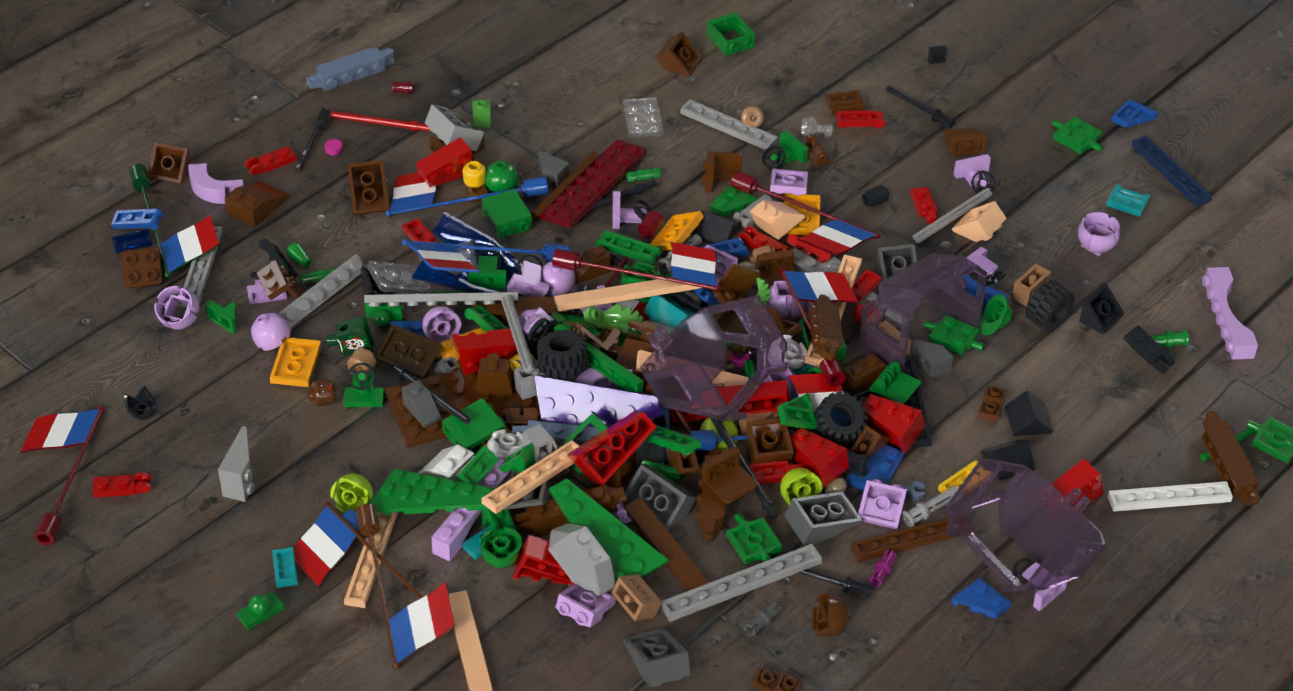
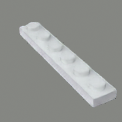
[1108,481,1233,511]

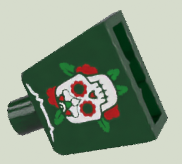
[326,316,374,355]

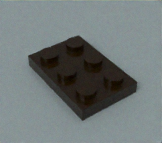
[375,325,444,379]

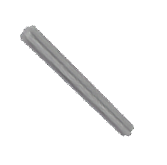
[913,188,992,243]
[501,295,535,373]

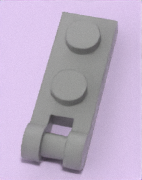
[732,194,778,228]

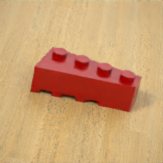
[567,412,657,485]

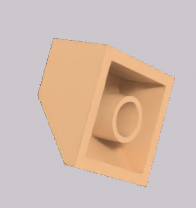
[750,200,805,240]
[952,201,1006,242]

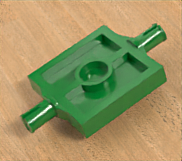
[1052,116,1104,154]
[923,315,985,356]
[1246,416,1293,464]
[726,513,782,565]

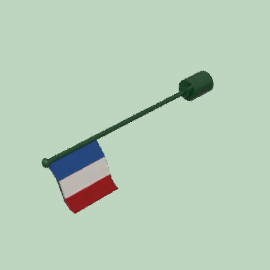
[129,164,220,278]

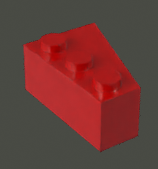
[415,137,475,187]
[452,329,518,376]
[861,394,926,454]
[790,428,849,489]
[1037,459,1104,520]
[512,535,575,585]

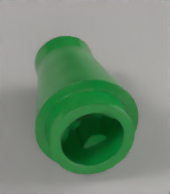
[286,242,312,268]

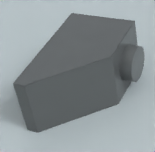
[538,150,569,187]
[911,339,953,378]
[402,380,441,428]

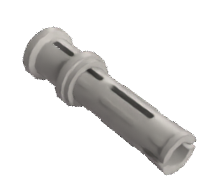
[658,234,702,274]
[901,486,961,528]

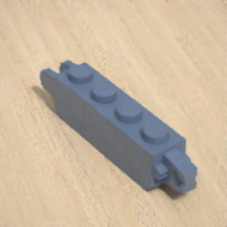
[306,47,394,91]
[512,420,601,449]

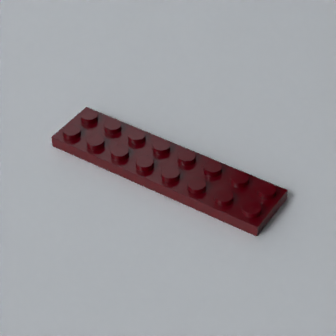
[540,139,647,229]

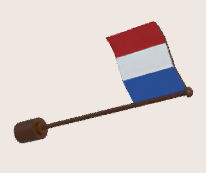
[293,502,426,599]
[356,503,455,670]

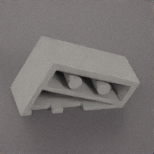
[425,104,484,151]
[514,360,577,400]
[522,424,570,479]

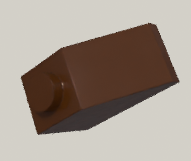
[574,245,610,284]
[850,425,890,460]
[665,433,700,474]

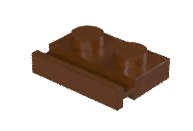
[825,90,865,115]

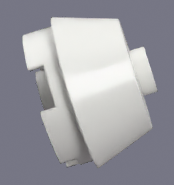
[769,335,807,371]
[487,429,523,459]

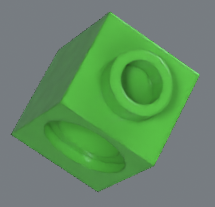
[473,100,491,128]

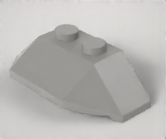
[549,523,615,596]

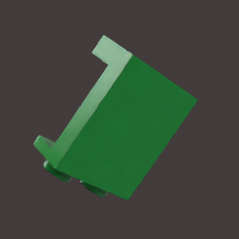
[482,189,532,238]
[442,398,506,452]

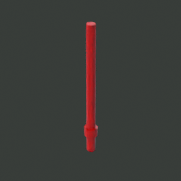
[331,111,431,132]

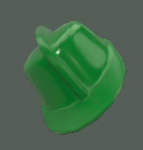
[979,294,1012,336]

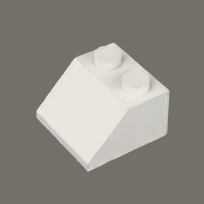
[419,445,474,482]

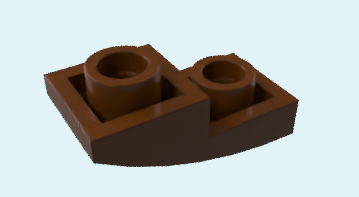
[978,386,1007,423]
[750,665,801,691]

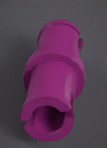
[869,550,897,587]

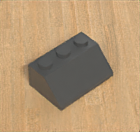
[625,464,697,531]

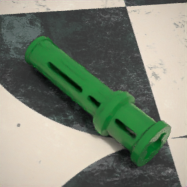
[1129,329,1189,349]

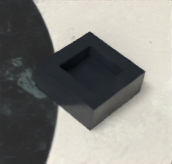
[927,45,947,65]

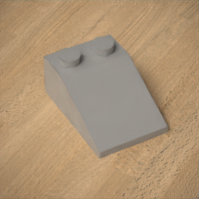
[218,426,255,502]

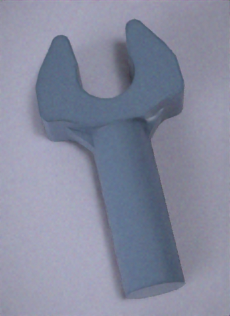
[890,481,925,502]

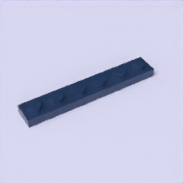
[1132,135,1212,207]

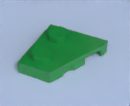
[709,186,758,217]
[777,393,818,430]

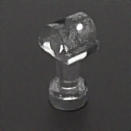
[801,117,834,138]

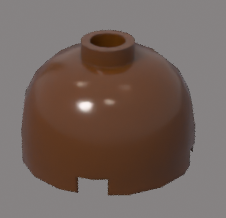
[811,593,850,637]

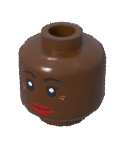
[308,379,338,407]

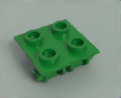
[869,361,922,404]

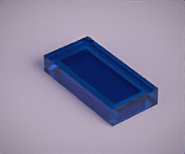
[112,229,153,254]

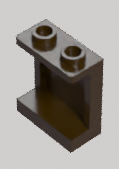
[703,298,765,358]

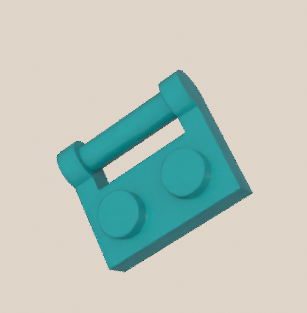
[1106,184,1151,217]

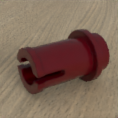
[392,81,415,95]

